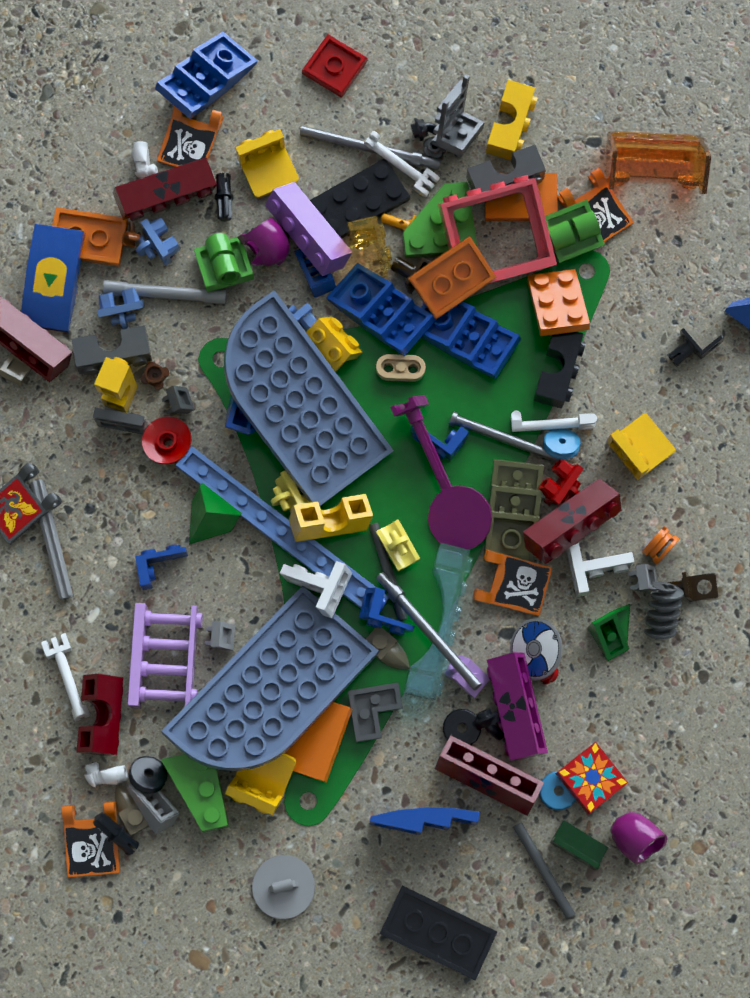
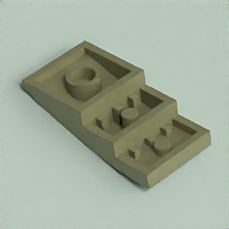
[483,459,544,562]

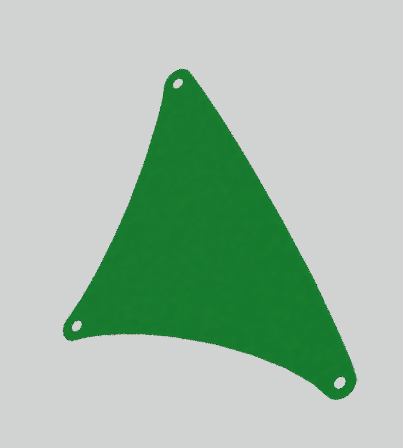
[198,250,610,826]

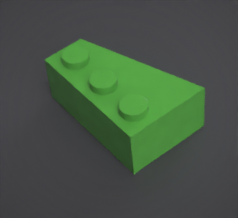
[161,754,230,833]

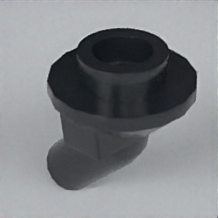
[410,118,437,141]
[473,708,504,740]

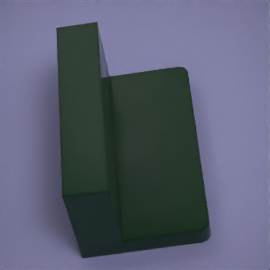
[550,820,609,871]

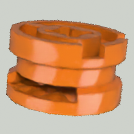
[642,526,680,565]

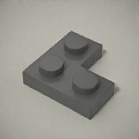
[348,683,403,743]

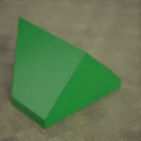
[189,483,242,545]
[588,604,630,661]

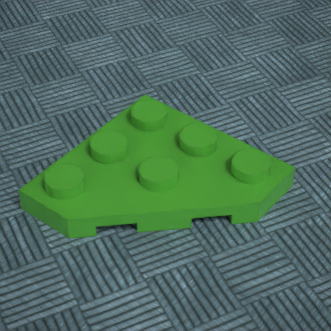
[402,182,478,259]

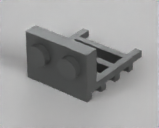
[432,74,484,157]

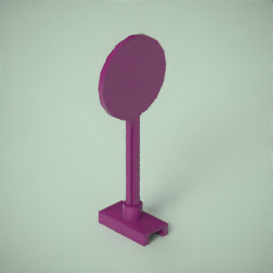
[390,395,493,551]

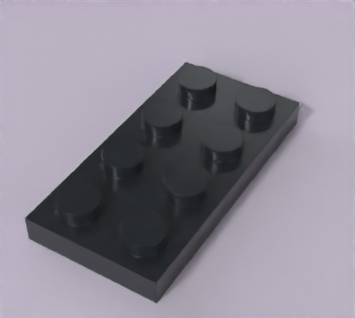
[310,159,410,239]
[380,885,497,981]

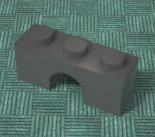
[466,145,546,203]
[71,325,152,375]

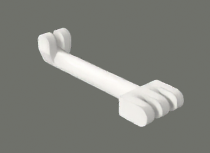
[364,131,440,198]
[511,411,597,432]
[41,633,90,722]

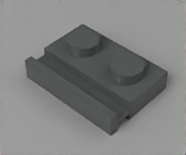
[93,407,148,435]

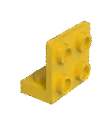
[607,413,676,481]

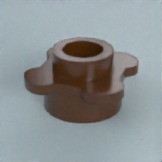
[141,362,170,390]

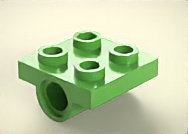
[545,200,605,264]
[194,233,254,293]

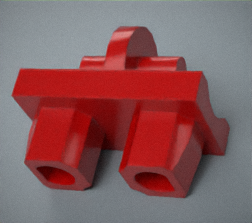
[538,460,583,505]

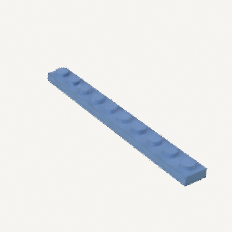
[176,446,389,609]

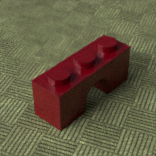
[76,674,123,756]

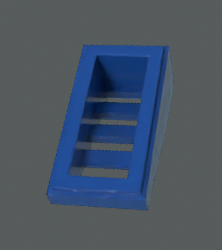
[294,249,336,297]

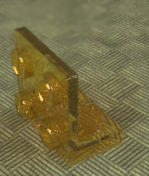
[348,216,392,278]

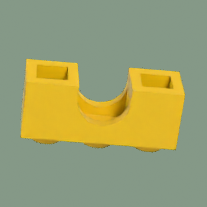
[486,80,538,160]
[94,357,138,413]
[289,494,373,542]

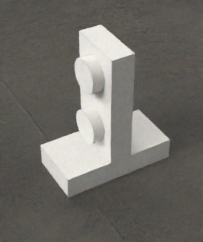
[566,542,634,597]
[280,561,352,618]

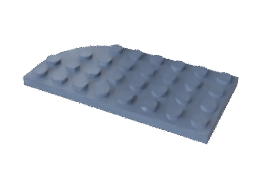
[224,290,394,506]
[161,586,379,771]

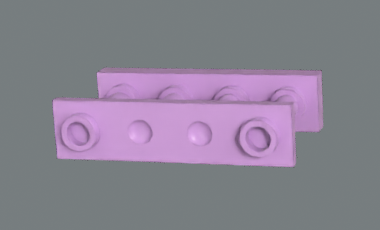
[128,603,203,709]

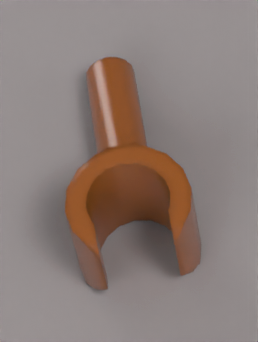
[122,221,140,248]

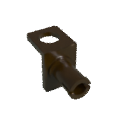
[391,257,431,294]
[667,572,719,602]

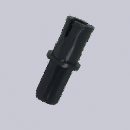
[214,173,234,222]
[93,812,139,856]

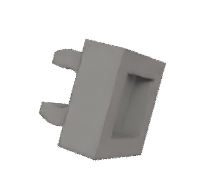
[628,564,658,593]
[205,621,235,651]

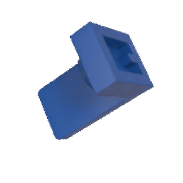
[411,425,469,461]
[135,545,188,590]
[359,587,414,635]

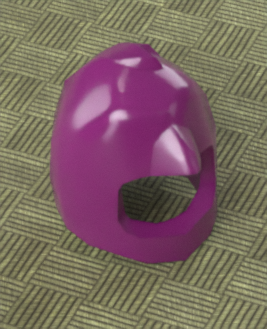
[237,218,290,266]
[610,812,667,865]

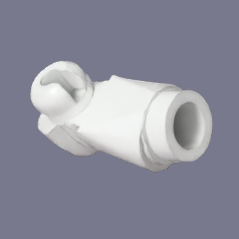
[131,141,158,179]
[84,762,128,788]

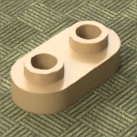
[376,354,426,382]

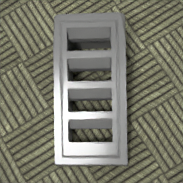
[127,776,180,834]

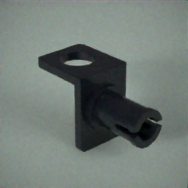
[667,328,724,367]

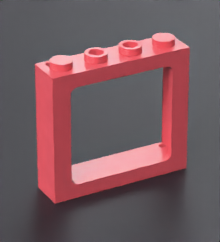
[438,175,557,284]

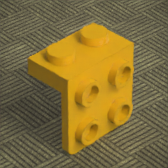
[236,129,299,199]
[306,316,363,372]
[225,753,296,815]

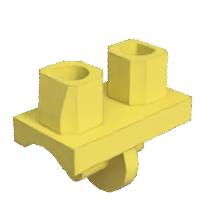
[270,470,309,513]
[376,520,420,571]

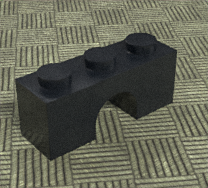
[533,332,586,409]

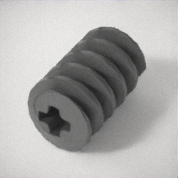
[644,581,684,639]

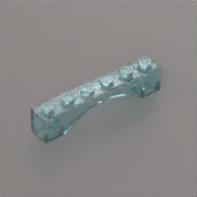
[403,543,473,701]

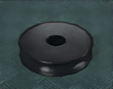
[443,709,481,745]
[128,756,168,794]

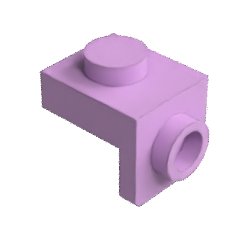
[444,655,490,698]

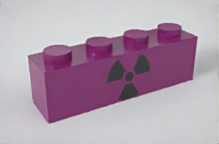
[487,652,548,761]

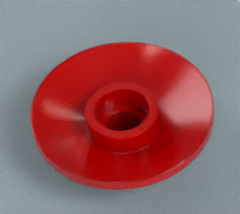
[142,417,192,465]

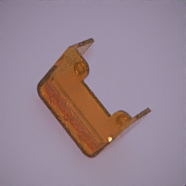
[606,131,711,194]

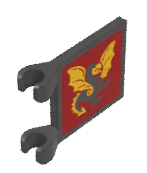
[0,463,62,545]

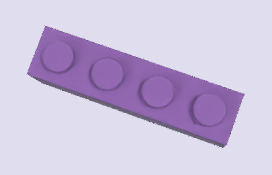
[265,182,352,276]

